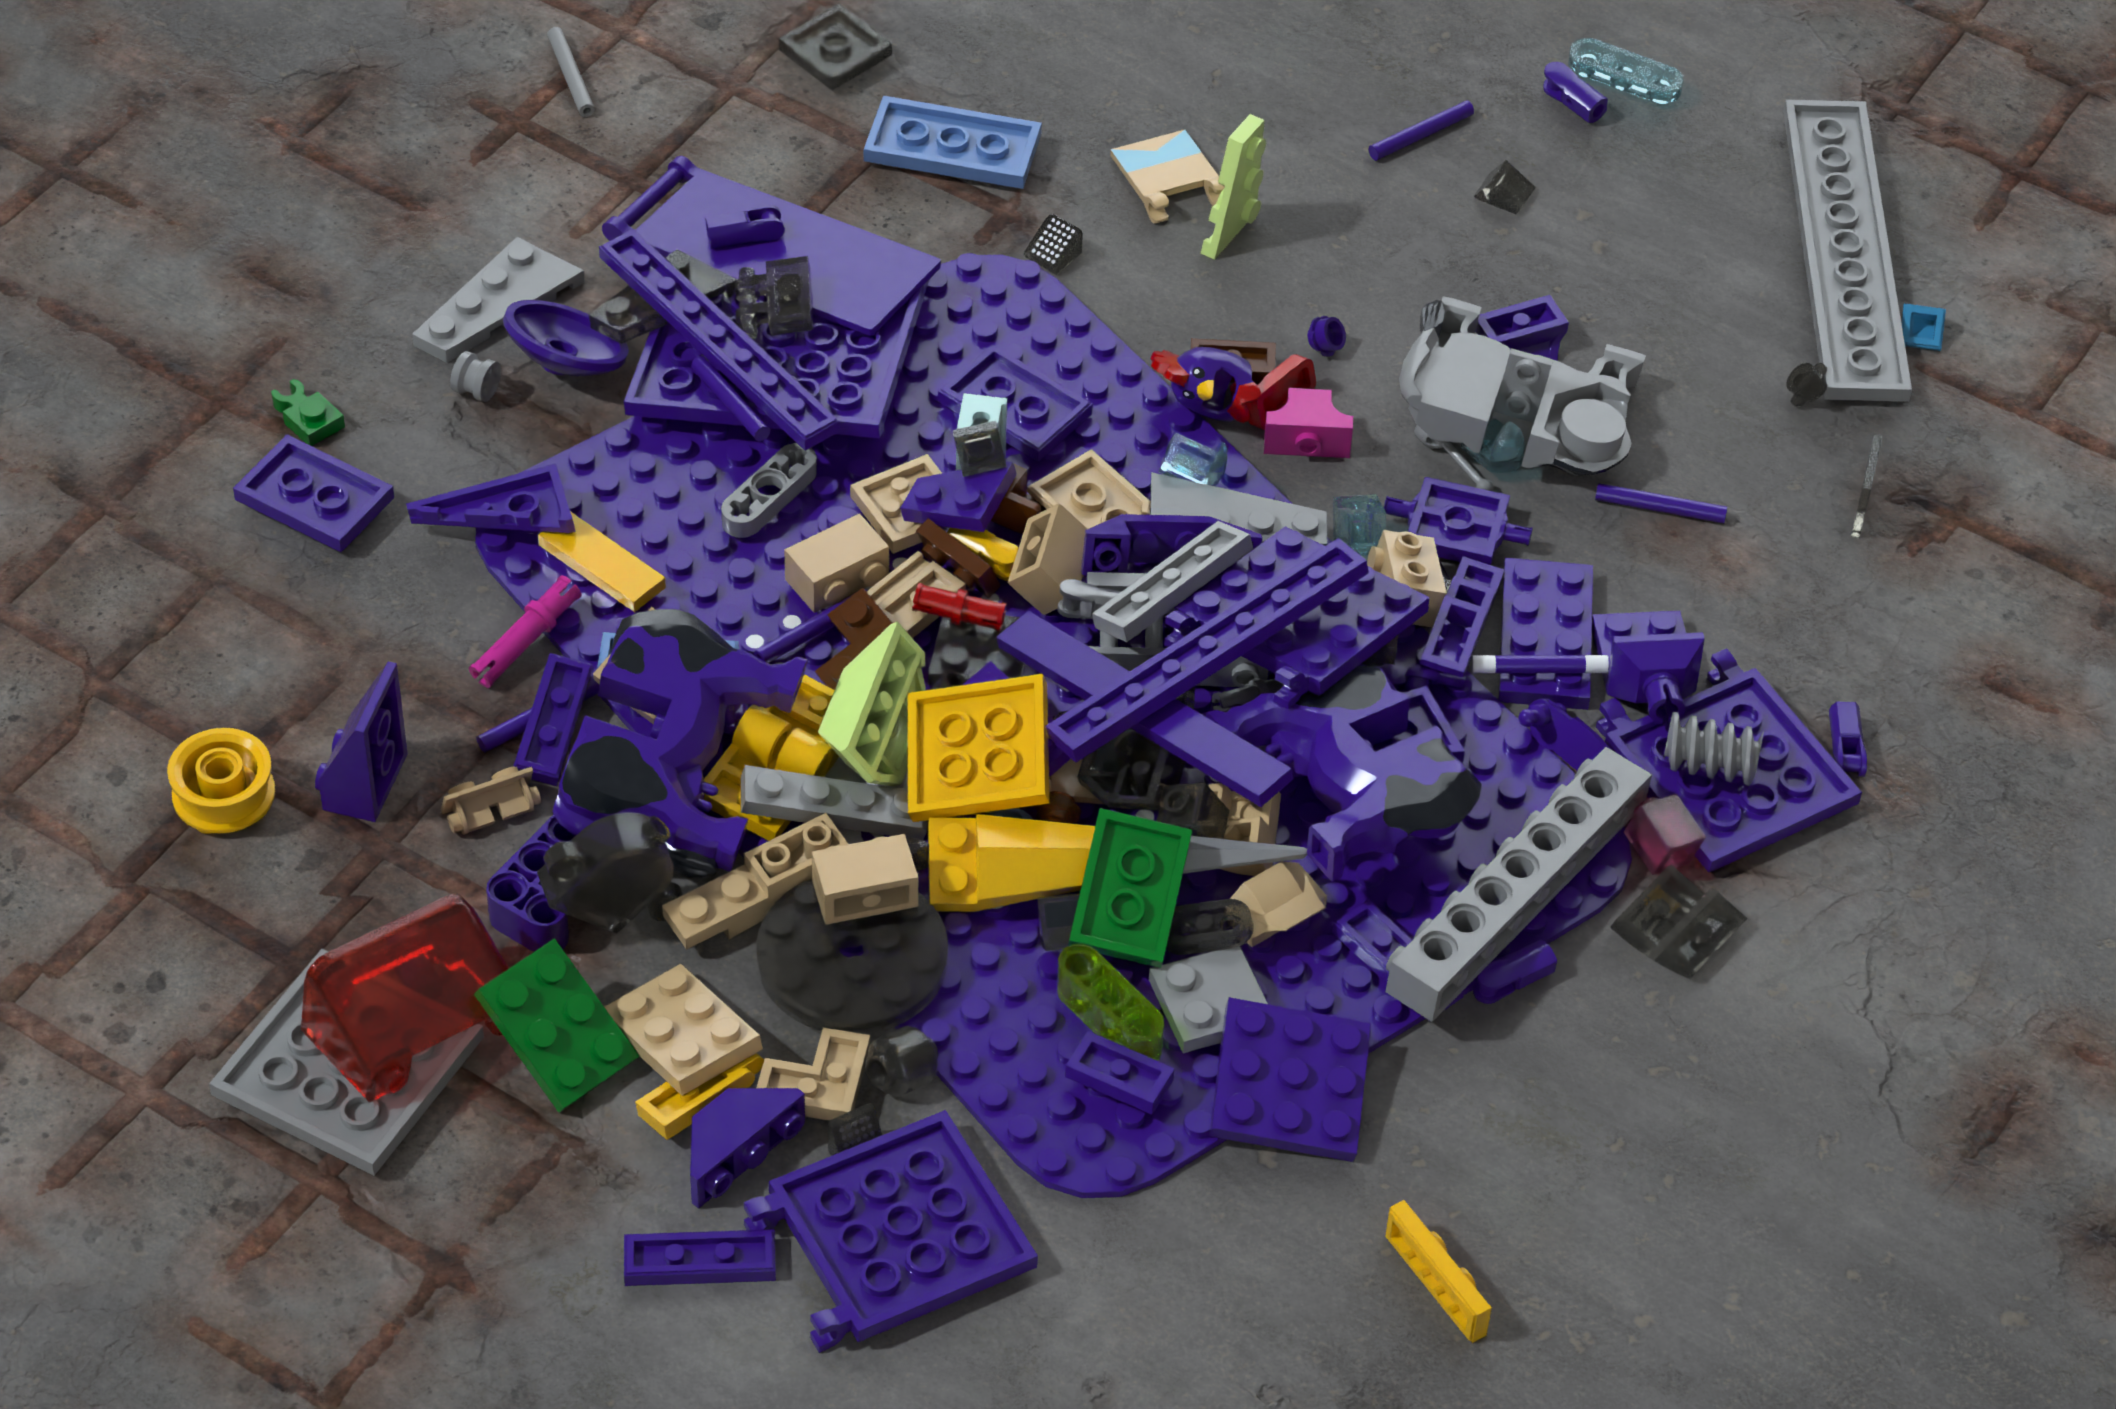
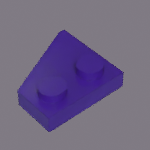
[900,461,1017,532]

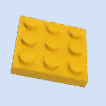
[908,674,1050,822]

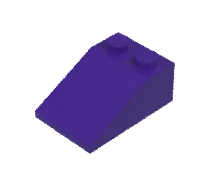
[315,661,408,822]

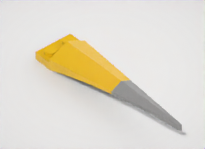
[928,814,1307,912]

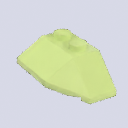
[818,622,926,787]

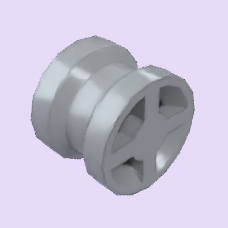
[450,351,501,402]

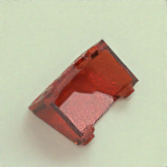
[301,894,509,1103]

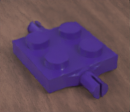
[1383,477,1533,565]

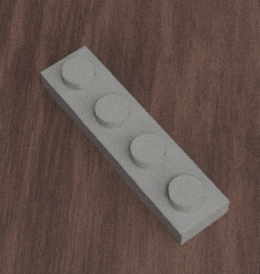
[1092,521,1253,642]
[741,765,928,841]

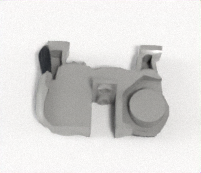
[1399,296,1646,476]

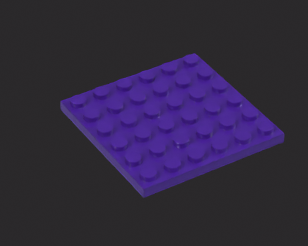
[624,261,930,438]

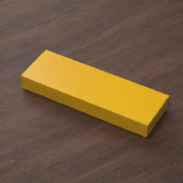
[538,511,666,612]

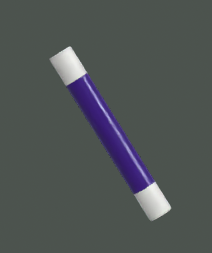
[1471,655,1609,673]

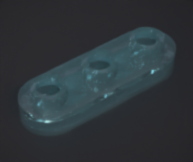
[1568,38,1684,104]

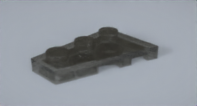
[589,249,740,344]

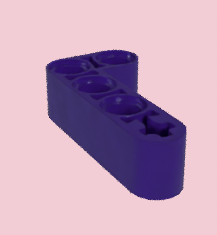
[486,814,604,952]

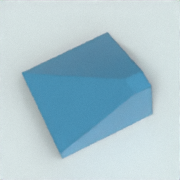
[1901,303,1946,351]

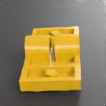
[703,674,839,841]

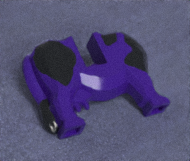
[552,609,808,878]
[1205,666,1482,882]

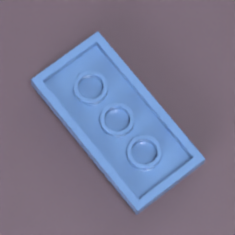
[864,96,1042,189]

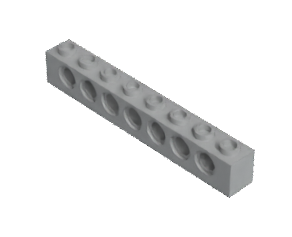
[1385,747,1652,1022]

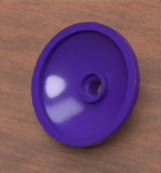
[503,300,629,376]

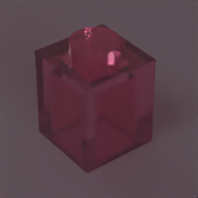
[1624,794,1706,875]

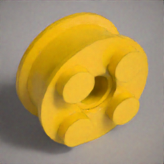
[167,728,275,834]

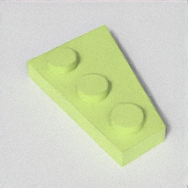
[1201,114,1266,260]

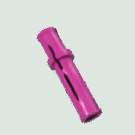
[469,575,581,688]

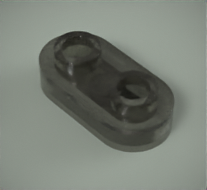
[1166,899,1254,955]

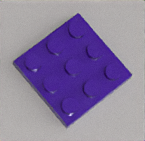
[1209,997,1371,1162]

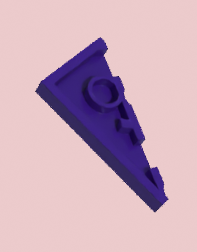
[406,464,576,533]

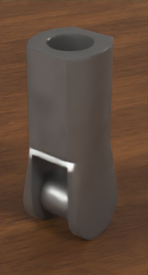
[1058,579,1122,619]

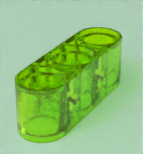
[1057,944,1164,1061]

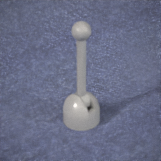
[1414,425,1493,491]

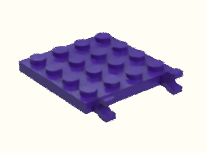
[1164,526,1430,709]
[1596,648,1862,873]
[744,1110,1038,1353]

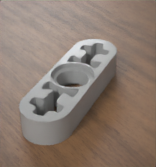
[721,443,817,538]

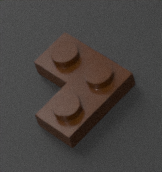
[815,588,893,690]

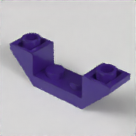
[1081,514,1263,575]

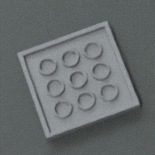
[209,949,484,1176]

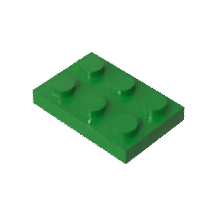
[1068,808,1192,968]
[474,938,639,1113]

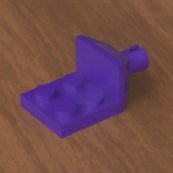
[1592,610,1705,724]

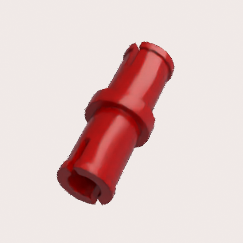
[912,583,1007,631]

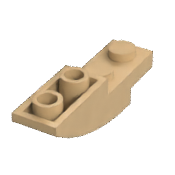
[662,813,848,950]

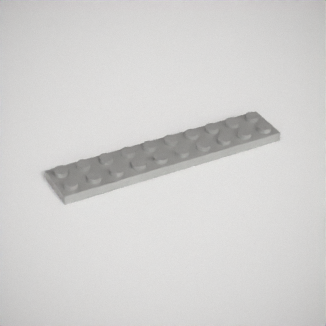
[1783,99,1912,402]

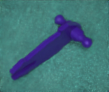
[1518,698,1610,770]

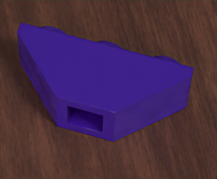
[690,1088,805,1209]

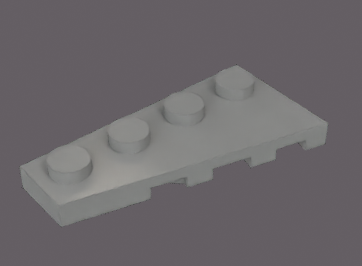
[412,237,585,363]
[1150,472,1327,546]

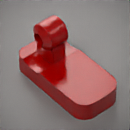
[1230,354,1316,430]

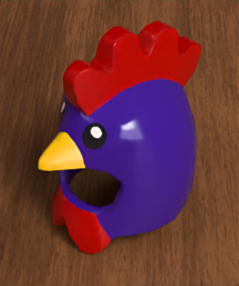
[1150,347,1261,423]

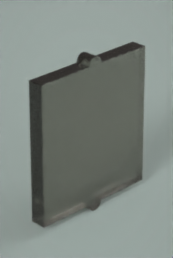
[1851,434,1883,538]

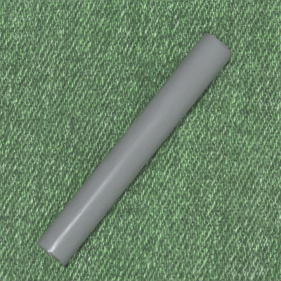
[547,27,595,117]

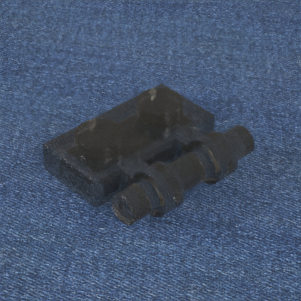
[735,256,813,340]

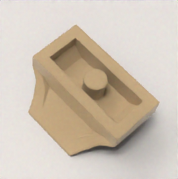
[1223,861,1327,947]

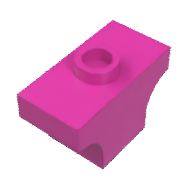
[1264,388,1353,458]

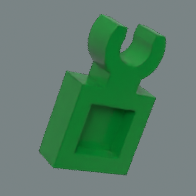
[271,379,345,446]

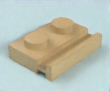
[866,551,966,638]

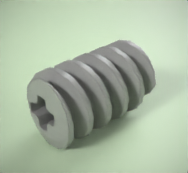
[1663,712,1764,786]

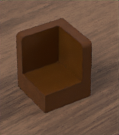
[991,464,1046,535]

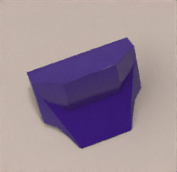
[1475,295,1569,361]

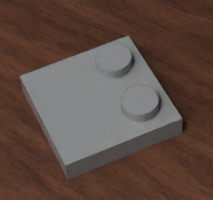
[1149,944,1268,1053]

